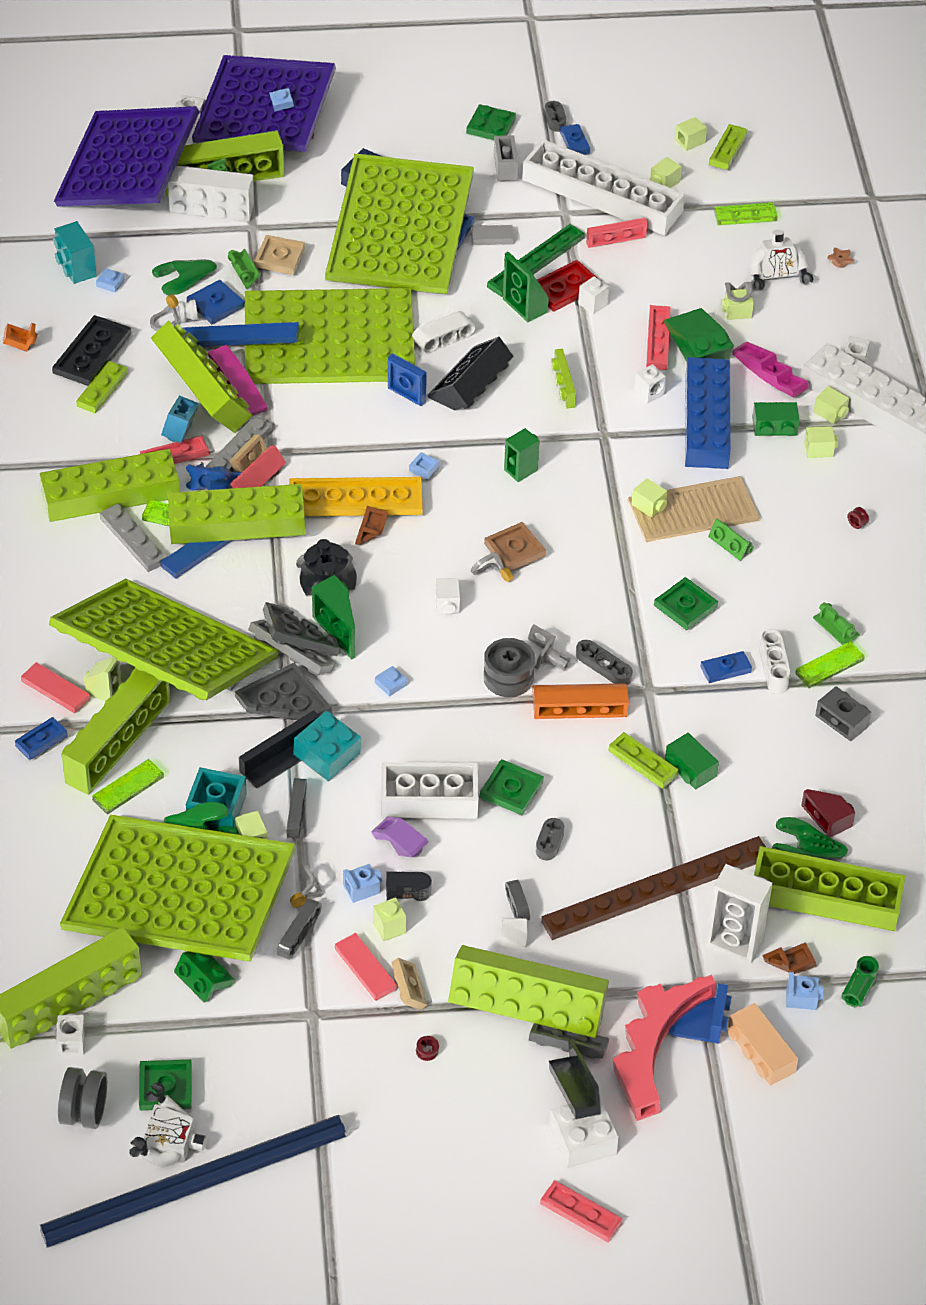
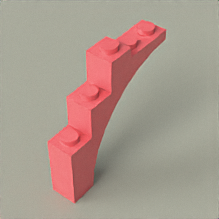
[613,975,716,1121]

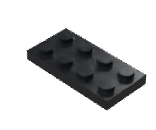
[52,315,132,386]

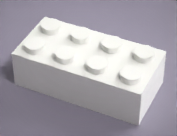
[168,166,254,222]
[381,762,478,818]
[705,864,772,963]

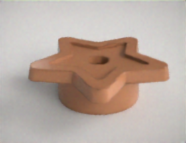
[827,247,853,268]

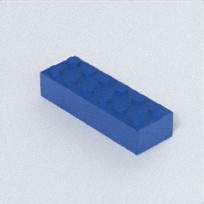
[685,357,731,469]

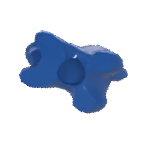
[186,462,242,491]

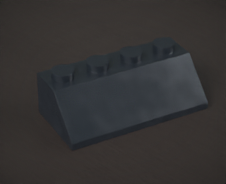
[427,336,514,411]

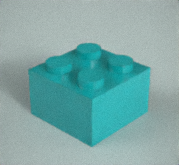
[53,221,97,284]
[293,710,362,781]
[186,767,247,827]

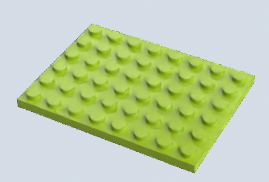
[325,154,474,294]
[245,288,415,384]
[49,578,279,701]
[60,814,296,962]

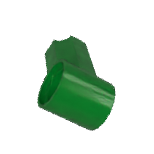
[841,956,879,1008]

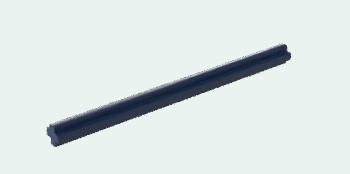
[39,1115,346,1248]

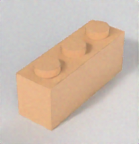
[727,1003,798,1086]

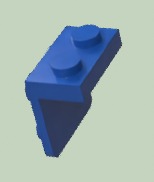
[669,983,732,1044]

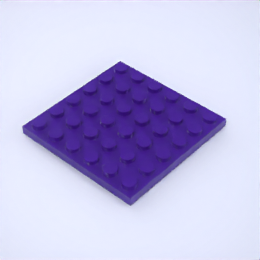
[192,55,336,152]
[54,106,200,206]

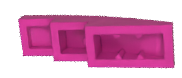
[732,341,809,398]
[207,345,267,415]

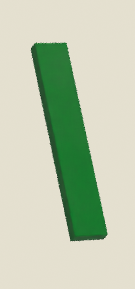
[487,224,585,297]

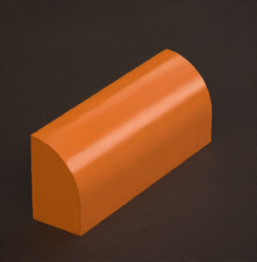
[532,683,629,719]

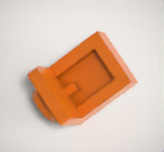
[3,323,38,352]

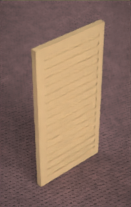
[628,476,760,542]

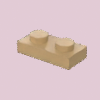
[229,435,268,472]
[391,957,428,1010]

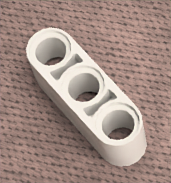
[412,311,475,353]
[759,629,790,694]

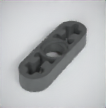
[576,640,633,685]
[287,778,307,839]
[277,898,322,960]

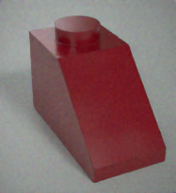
[801,789,855,838]

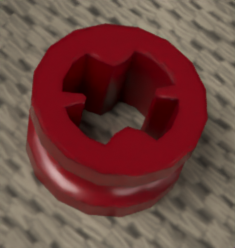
[847,507,869,529]
[416,1036,439,1061]

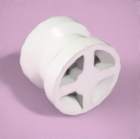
[178,300,197,322]

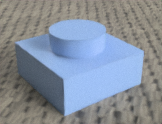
[270,88,294,111]
[96,268,125,293]
[409,452,439,480]
[375,666,407,697]

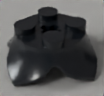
[296,539,357,596]

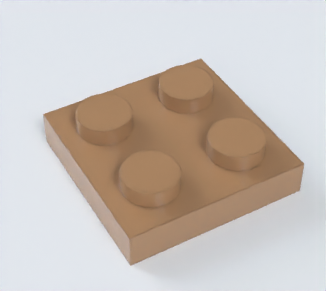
[484,522,546,571]

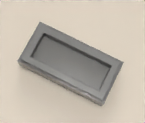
[472,225,514,245]

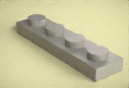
[205,416,272,472]
[99,504,166,572]
[248,619,334,675]

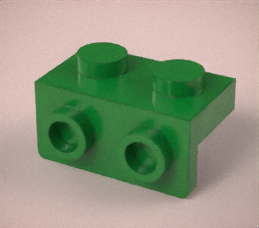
[174,951,235,1002]

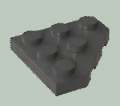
[263,602,340,656]
[235,662,332,721]

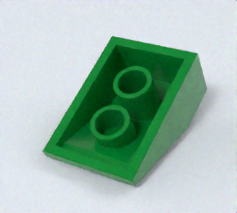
[503,251,549,323]
[664,308,734,362]
[312,575,355,660]

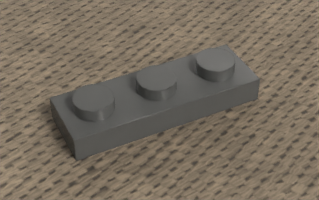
[528,1023,609,1059]

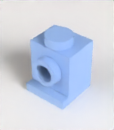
[343,864,382,903]
[786,972,824,1010]

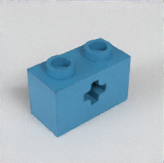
[161,395,199,443]

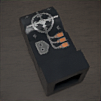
[386,871,432,901]

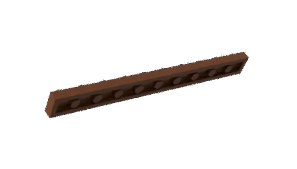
[541,836,766,940]

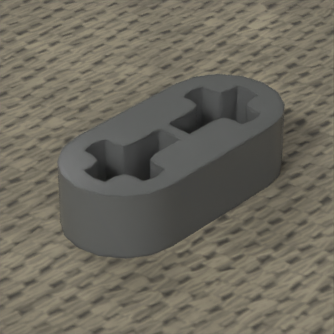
[545,101,567,132]
[536,818,565,861]
[505,879,530,920]

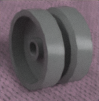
[483,638,535,697]
[58,1066,108,1129]

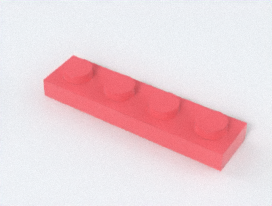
[646,305,671,370]

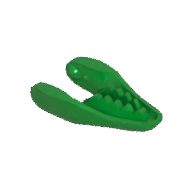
[152,259,217,295]
[164,802,238,835]
[772,817,848,860]

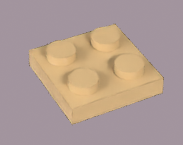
[254,235,305,275]

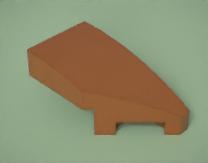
[355,506,388,545]
[762,942,817,974]

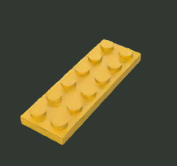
[289,477,423,516]

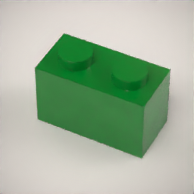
[752,402,800,436]
[504,428,540,482]
[665,732,719,790]

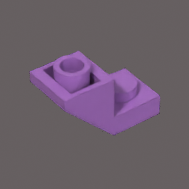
[371,816,429,857]

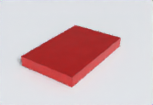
[537,260,601,312]

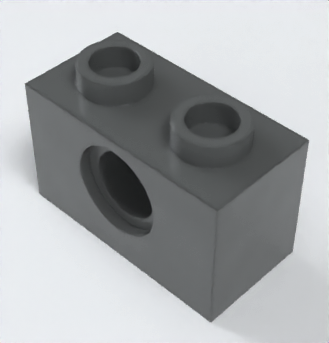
[815,686,872,742]

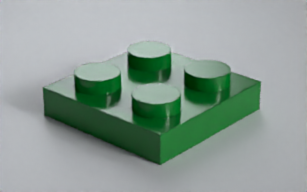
[466,104,516,140]
[654,577,719,630]
[479,759,544,815]
[139,1059,192,1111]

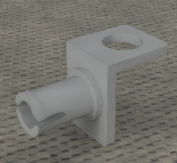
[528,624,571,671]

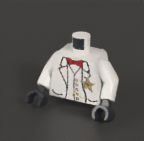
[750,229,814,290]
[129,1083,206,1167]

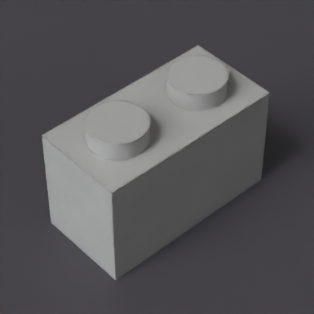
[494,135,518,181]

